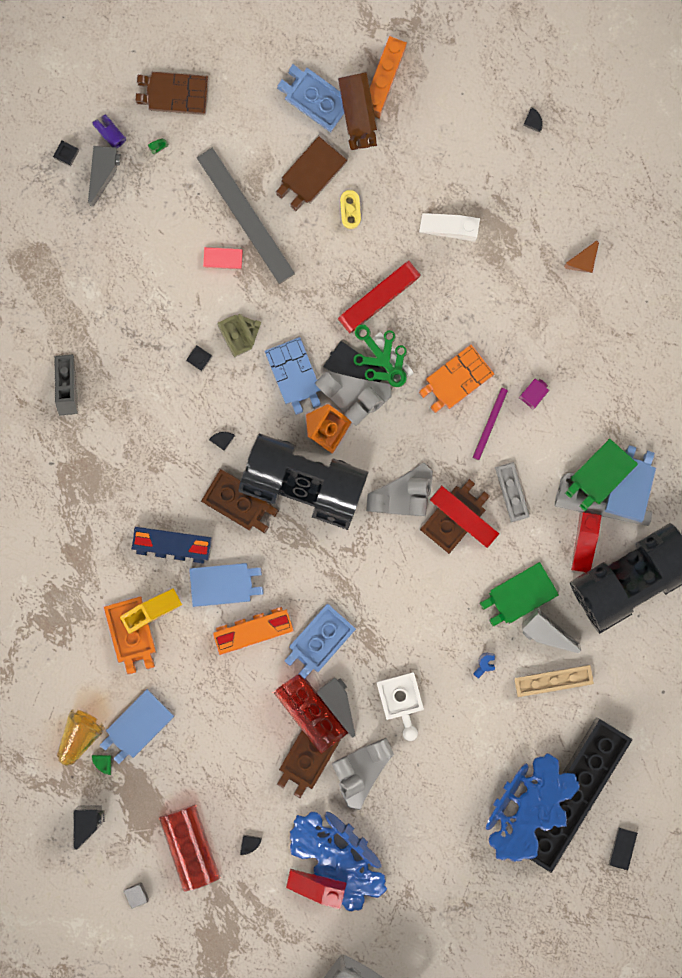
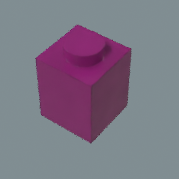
[519,379,550,410]

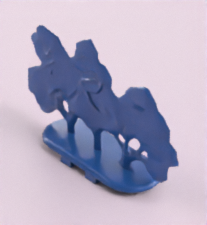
[486,753,579,862]
[290,811,387,911]

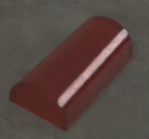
[273,674,348,755]
[159,804,220,892]

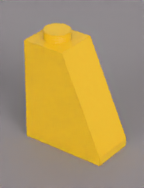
[120,588,182,634]

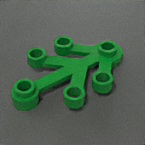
[353,325,407,388]

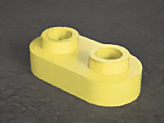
[340,190,361,229]

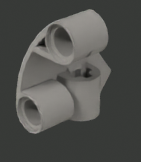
[315,371,392,426]
[366,463,433,516]
[332,738,394,810]

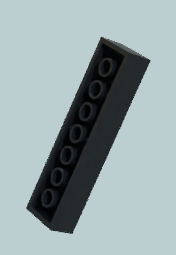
[529,717,633,873]

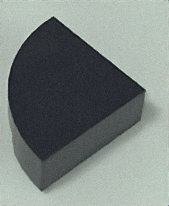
[523,107,543,133]
[209,432,235,451]
[240,835,262,855]

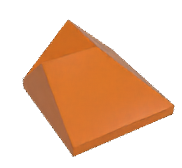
[306,404,352,454]

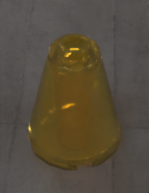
[57,710,105,766]

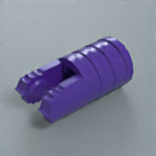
[92,114,126,149]

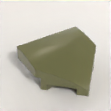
[217,314,261,358]

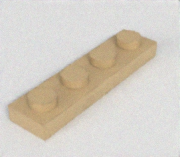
[514,665,594,697]

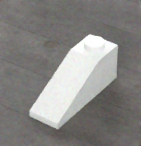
[419,213,480,242]

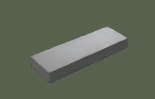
[495,462,530,522]

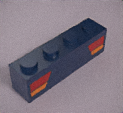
[131,527,212,564]

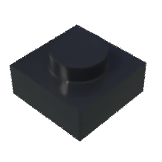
[53,140,79,167]
[186,345,213,372]

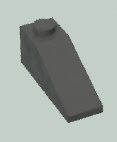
[88,146,121,207]
[54,354,78,416]
[317,677,356,738]

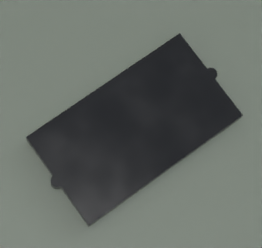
[323,341,387,382]

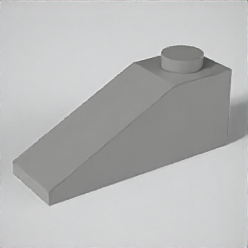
[522,608,581,653]

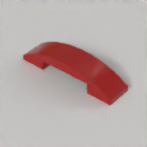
[429,485,500,548]

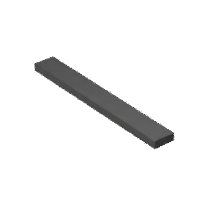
[197,147,295,284]

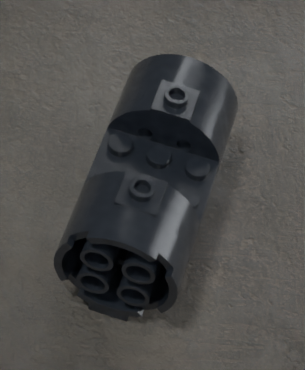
[238,433,369,530]
[570,523,682,634]

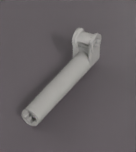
[555,473,652,526]

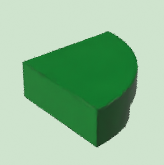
[148,138,169,155]
[92,755,112,775]

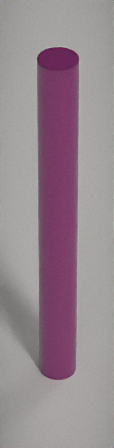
[472,388,508,461]

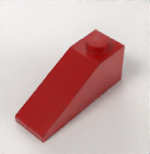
[571,512,602,572]
[286,869,347,909]

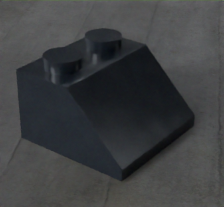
[73,805,105,850]

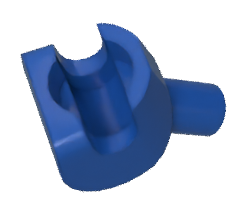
[473,652,495,679]

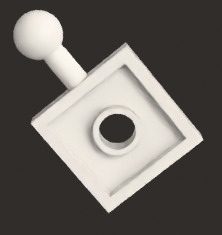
[376,672,424,741]

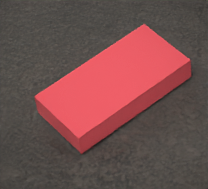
[203,247,243,269]

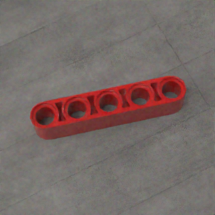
[338,261,421,334]

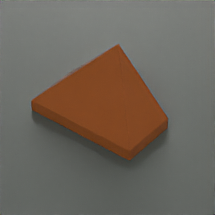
[564,240,599,273]

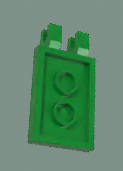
[565,438,638,511]
[479,562,559,627]

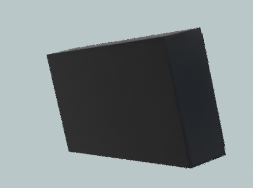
[608,827,638,871]

